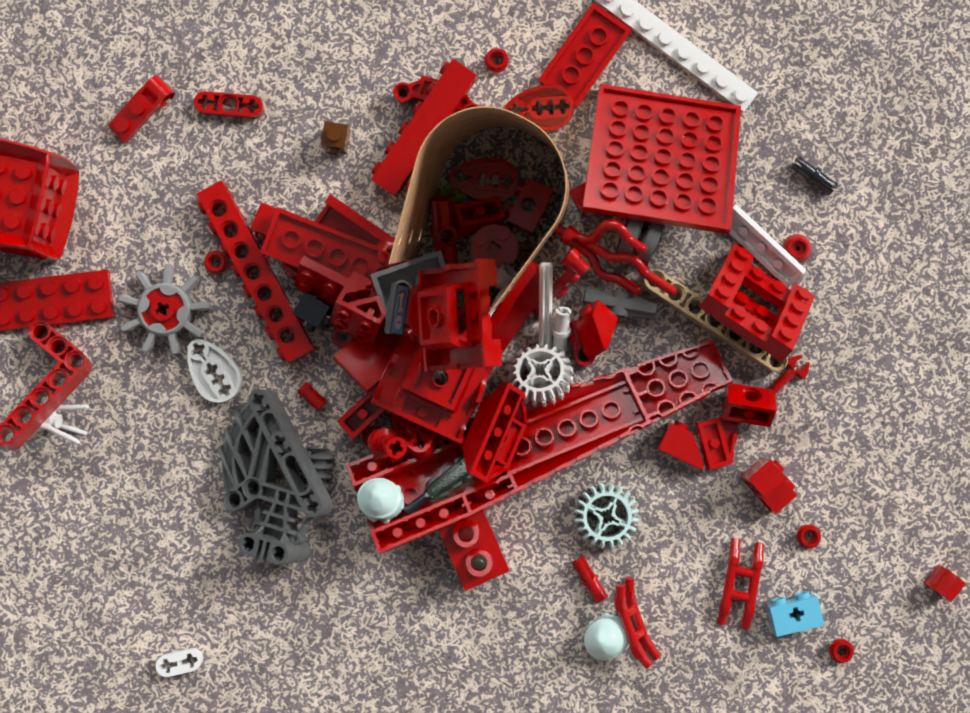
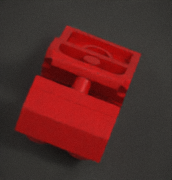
[295,256,387,345]

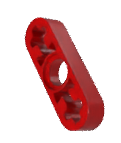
[194,91,264,119]

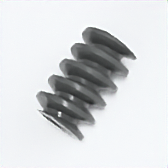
[301,446,335,494]

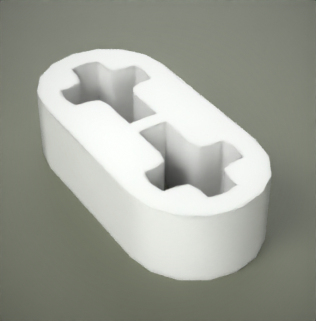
[156,648,203,677]

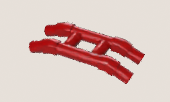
[716,538,764,629]
[614,577,662,669]

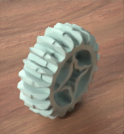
[574,483,639,549]

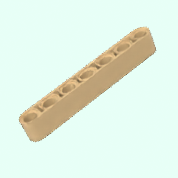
[642,269,788,372]

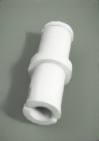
[552,307,571,353]

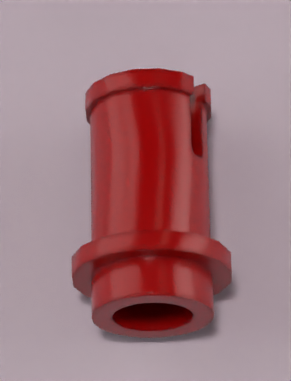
[297,382,328,412]

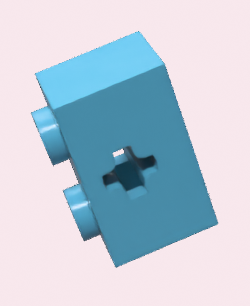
[766,591,825,637]

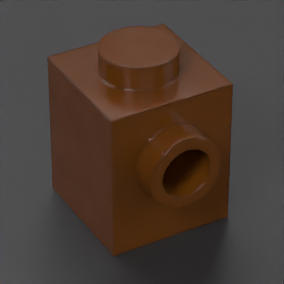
[320,121,351,155]

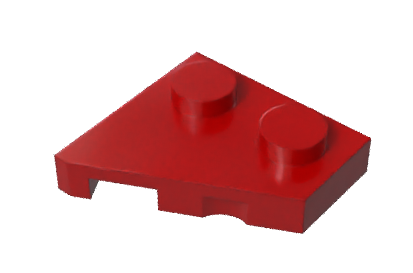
[695,416,738,470]

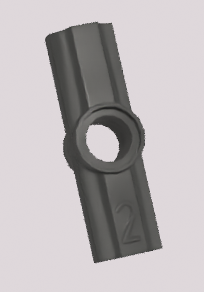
[582,287,657,320]

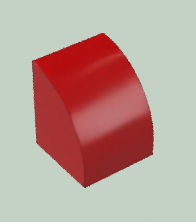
[923,565,967,602]

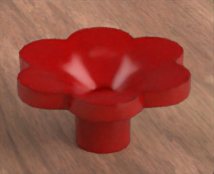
[377,237,404,267]

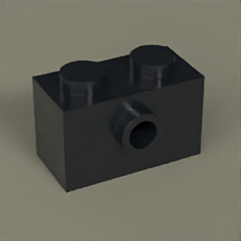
[292,292,333,331]

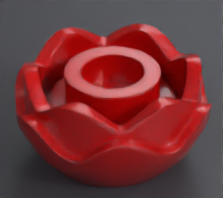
[782,234,812,263]

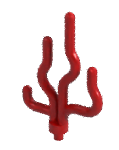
[554,220,677,296]

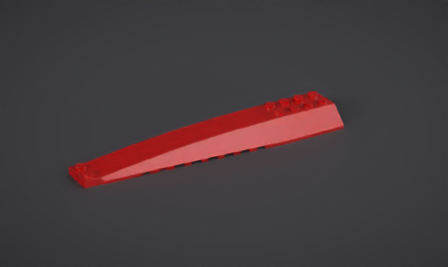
[345,340,733,555]

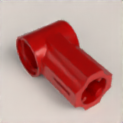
[569,320,596,368]

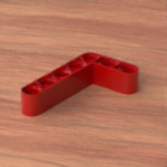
[0,321,92,451]

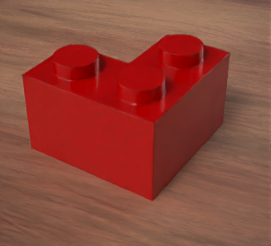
[740,458,798,514]

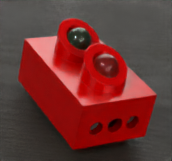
[438,510,510,591]

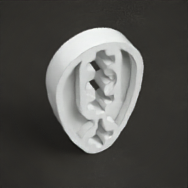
[187,339,243,402]

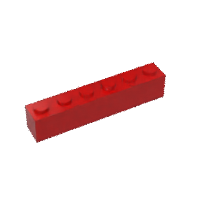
[371,58,478,197]

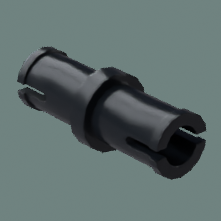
[790,155,838,196]

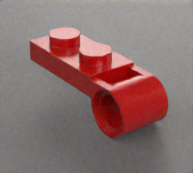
[107,75,175,143]

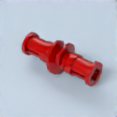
[362,426,407,459]

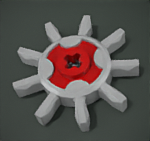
[119,264,212,355]

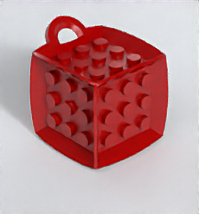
[0,138,79,260]

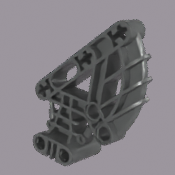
[219,389,333,565]

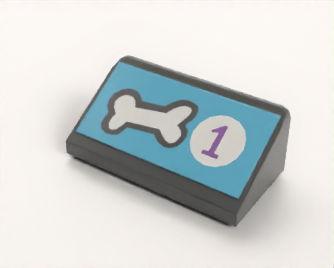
[384,283,410,335]

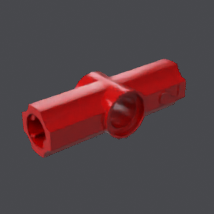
[429,196,458,265]

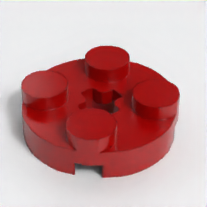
[470,224,518,268]

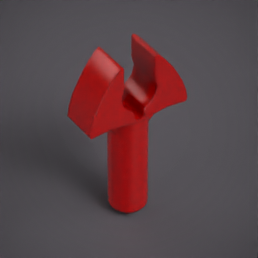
[770,355,810,393]

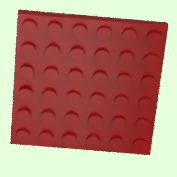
[582,84,741,235]

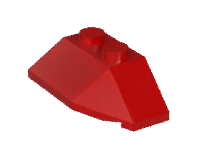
[462,382,527,483]

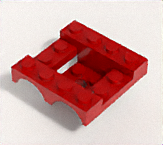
[698,243,815,362]
[417,259,502,371]
[370,325,494,444]

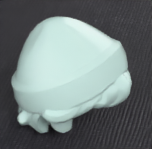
[357,478,404,524]
[584,613,629,660]

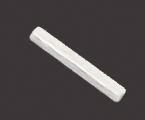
[539,262,553,350]

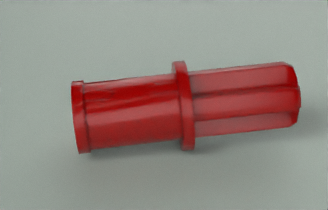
[572,556,608,604]

